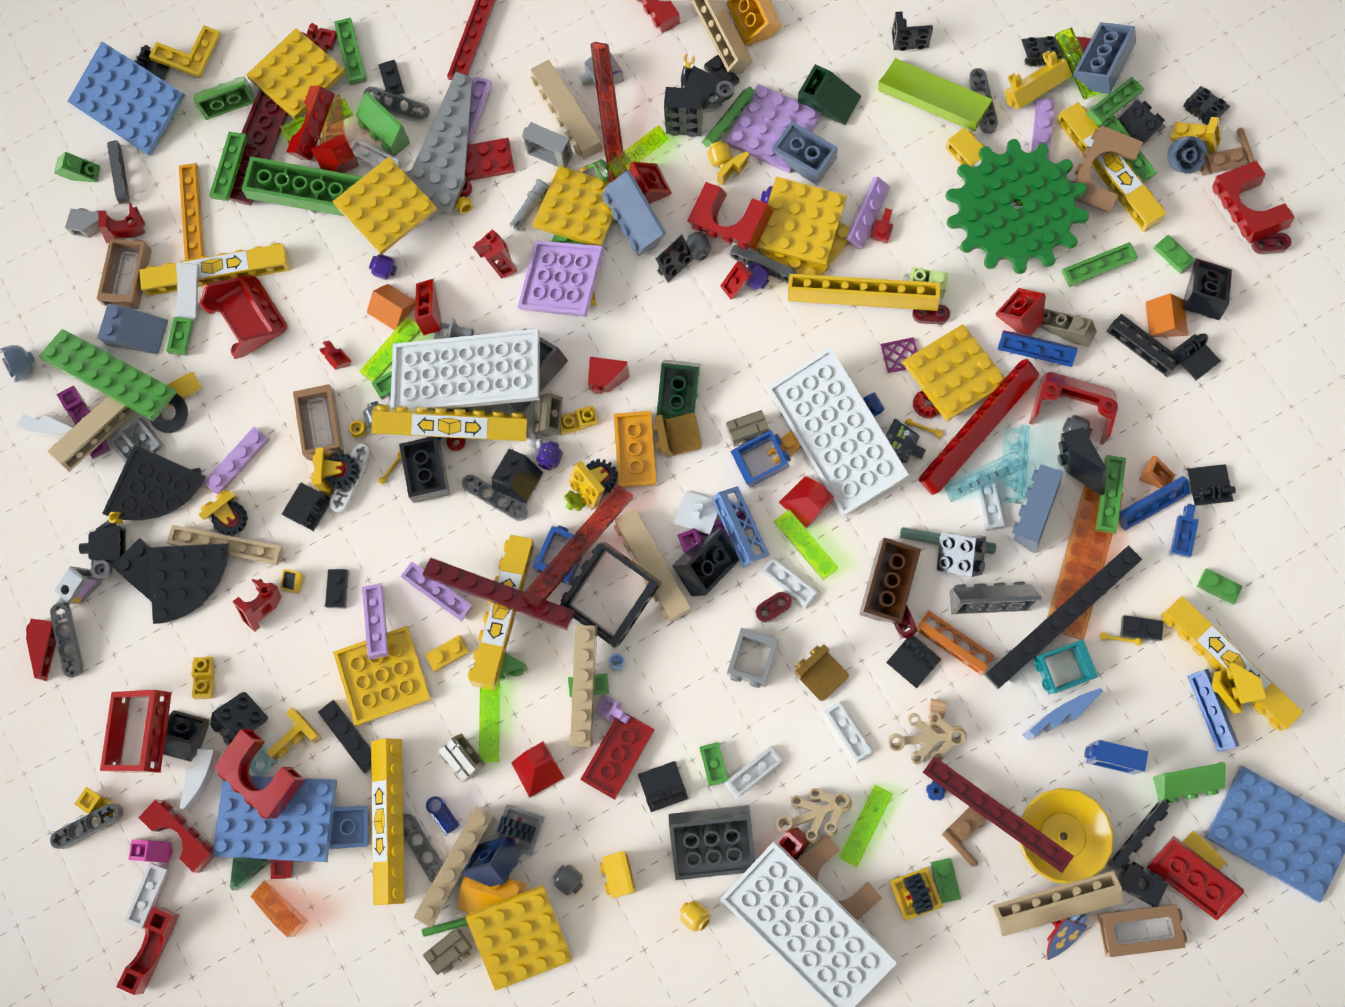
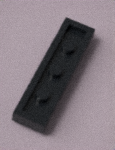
[318,700,371,774]
[1108,800,1170,869]

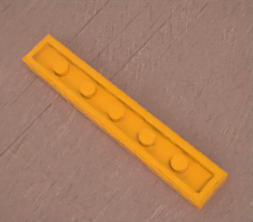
[179,163,205,260]

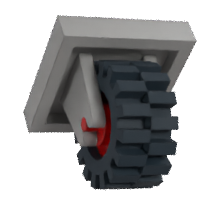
[494,804,545,856]

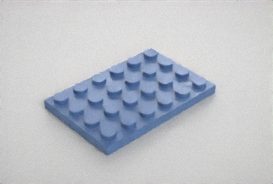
[67,41,186,156]
[1204,766,1345,903]
[212,776,338,863]

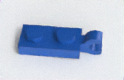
[1170,504,1199,558]

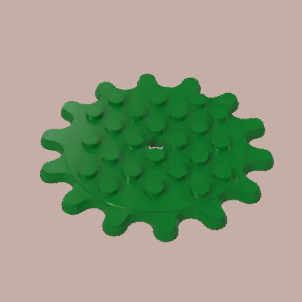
[945,139,1089,274]

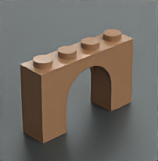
[1071,125,1143,213]
[796,834,882,921]

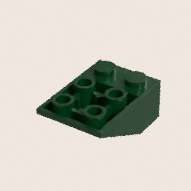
[798,64,862,125]

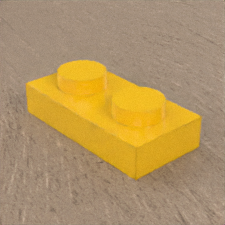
[425,635,469,672]
[1212,670,1243,714]

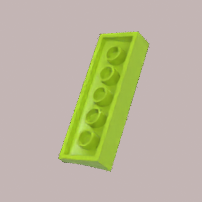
[878,58,992,132]

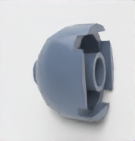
[1167,136,1206,174]
[0,345,35,383]

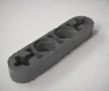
[969,68,998,134]
[363,87,430,119]
[107,140,130,204]
[729,245,798,283]
[462,474,528,521]
[50,603,83,677]
[50,803,124,849]
[403,814,443,883]

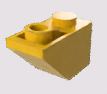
[1226,662,1266,704]

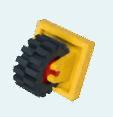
[311,447,360,495]
[569,459,618,510]
[198,489,248,536]
[889,867,943,921]

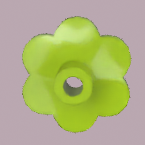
[564,491,586,511]

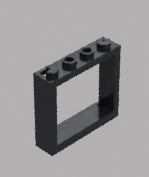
[560,542,662,648]

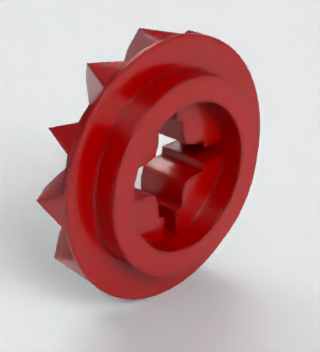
[913,390,939,418]

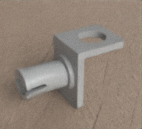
[434,318,474,339]

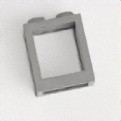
[522,122,573,168]
[727,628,779,688]

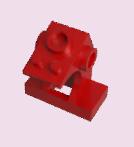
[98,203,146,244]
[473,229,517,279]
[232,579,282,632]

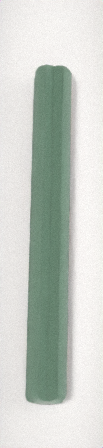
[900,527,996,554]

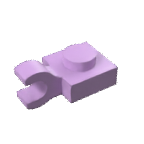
[595,695,630,724]

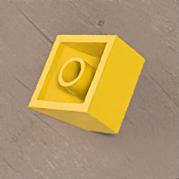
[600,851,637,898]

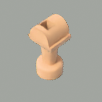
[924,698,947,734]

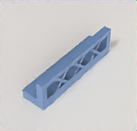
[712,486,770,568]

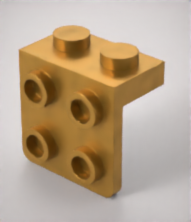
[653,413,702,458]
[794,644,849,701]

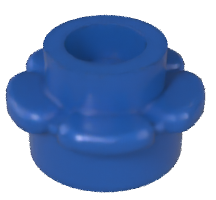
[926,781,946,801]

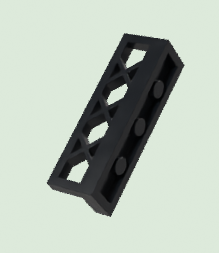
[1106,314,1179,377]

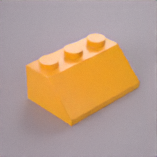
[726,0,782,46]
[456,876,528,913]

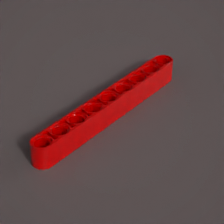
[918,359,1040,495]

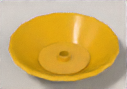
[1020,788,1114,884]

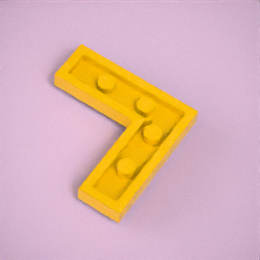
[149,25,221,78]

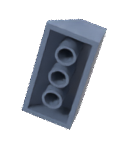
[1074,22,1136,94]
[602,170,666,256]
[1012,464,1063,553]

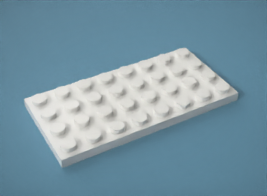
[390,329,540,410]
[767,347,910,516]
[720,841,898,1007]

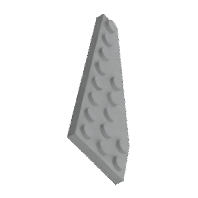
[408,72,473,214]

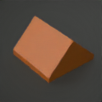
[367,284,415,332]
[1145,293,1188,337]

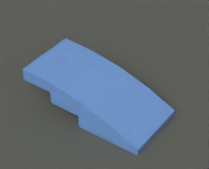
[1022,688,1103,740]
[329,805,369,850]

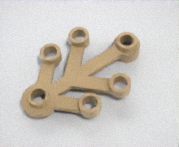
[888,711,967,765]
[776,788,852,844]

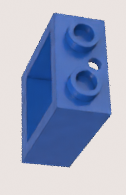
[730,430,791,488]
[533,525,589,585]
[1084,740,1148,775]

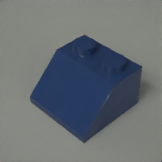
[461,836,522,887]

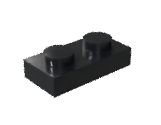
[704,54,740,86]
[378,59,405,98]
[325,569,349,609]
[1120,615,1164,641]

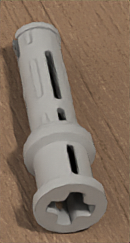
[509,179,550,231]

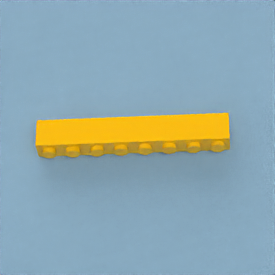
[788,274,940,311]

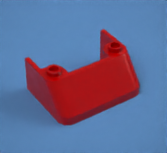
[1029,372,1118,445]

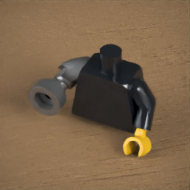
[680,54,734,109]
[78,512,126,580]

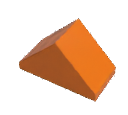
[1139,456,1175,489]

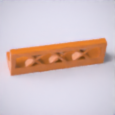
[917,610,995,675]

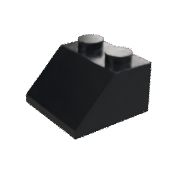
[491,448,543,504]
[163,710,210,762]

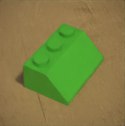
[193,76,255,120]
[356,92,410,157]
[1153,762,1226,804]

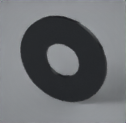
[149,393,188,433]

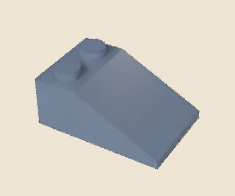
[772,121,838,185]
[97,304,168,354]

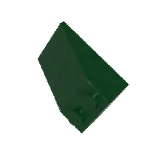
[656,359,701,419]

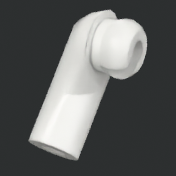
[526,427,546,451]

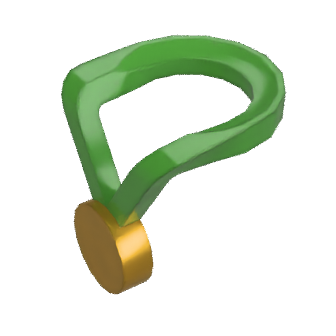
[578,159,611,182]

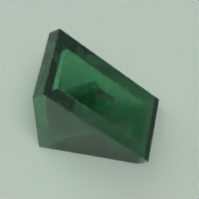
[230,858,270,890]

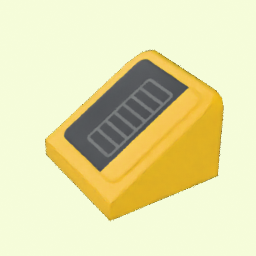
[280,569,305,594]

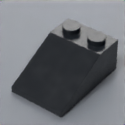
[1183,258,1232,320]
[1057,428,1107,495]
[672,529,739,596]
[112,538,152,601]

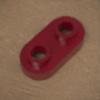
[1251,233,1292,254]
[912,305,950,325]
[755,592,792,623]
[893,605,917,639]

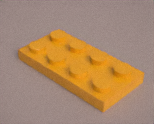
[614,411,657,488]

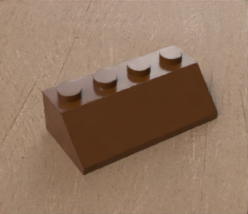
[859,537,921,624]

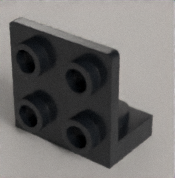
[891,11,933,51]

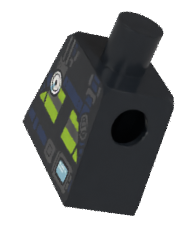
[886,418,926,463]

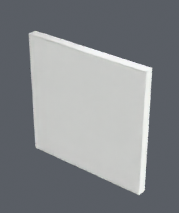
[674,491,718,535]

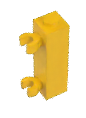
[1004,51,1072,109]

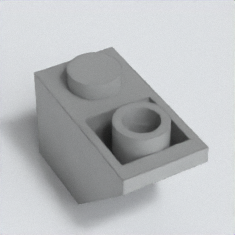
[65,208,100,238]

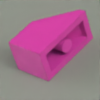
[128,839,172,863]

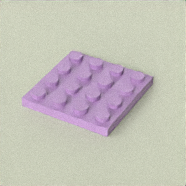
[725,84,821,174]
[517,241,604,317]

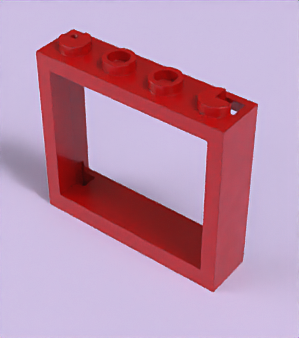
[100,690,172,773]

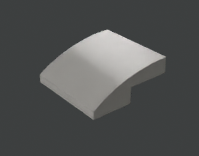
[109,417,164,463]

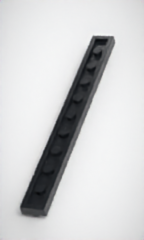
[984,545,1143,689]

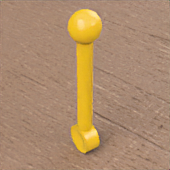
[905,418,943,438]
[379,451,402,484]
[1100,632,1142,645]

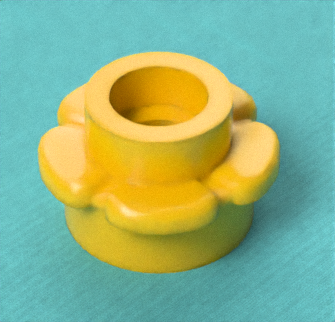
[455,197,473,214]
[349,420,367,438]

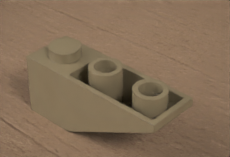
[1039,308,1097,347]

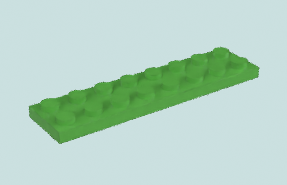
[38,329,177,421]

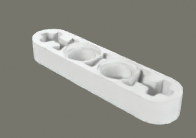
[330,444,372,514]

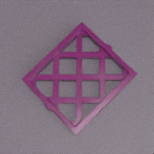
[880,337,918,373]

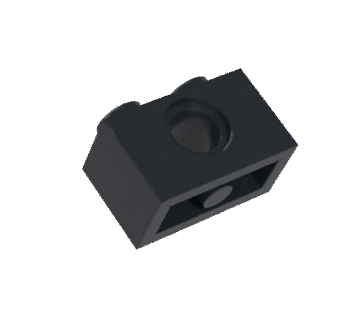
[1118,862,1168,907]

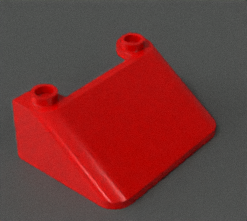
[199,275,287,359]

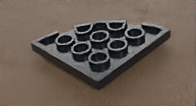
[102,445,207,520]
[148,543,229,624]

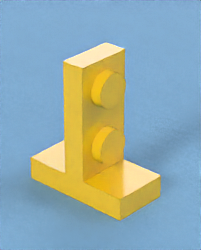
[1170,117,1221,154]
[266,707,322,760]

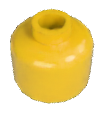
[707,141,733,169]
[680,900,711,932]

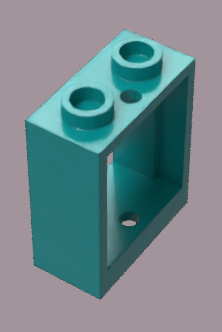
[1034,639,1098,695]

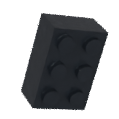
[664,87,703,137]
[399,437,450,503]

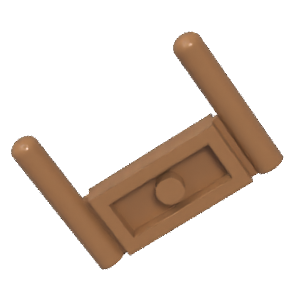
[1200,127,1255,176]
[941,807,987,867]

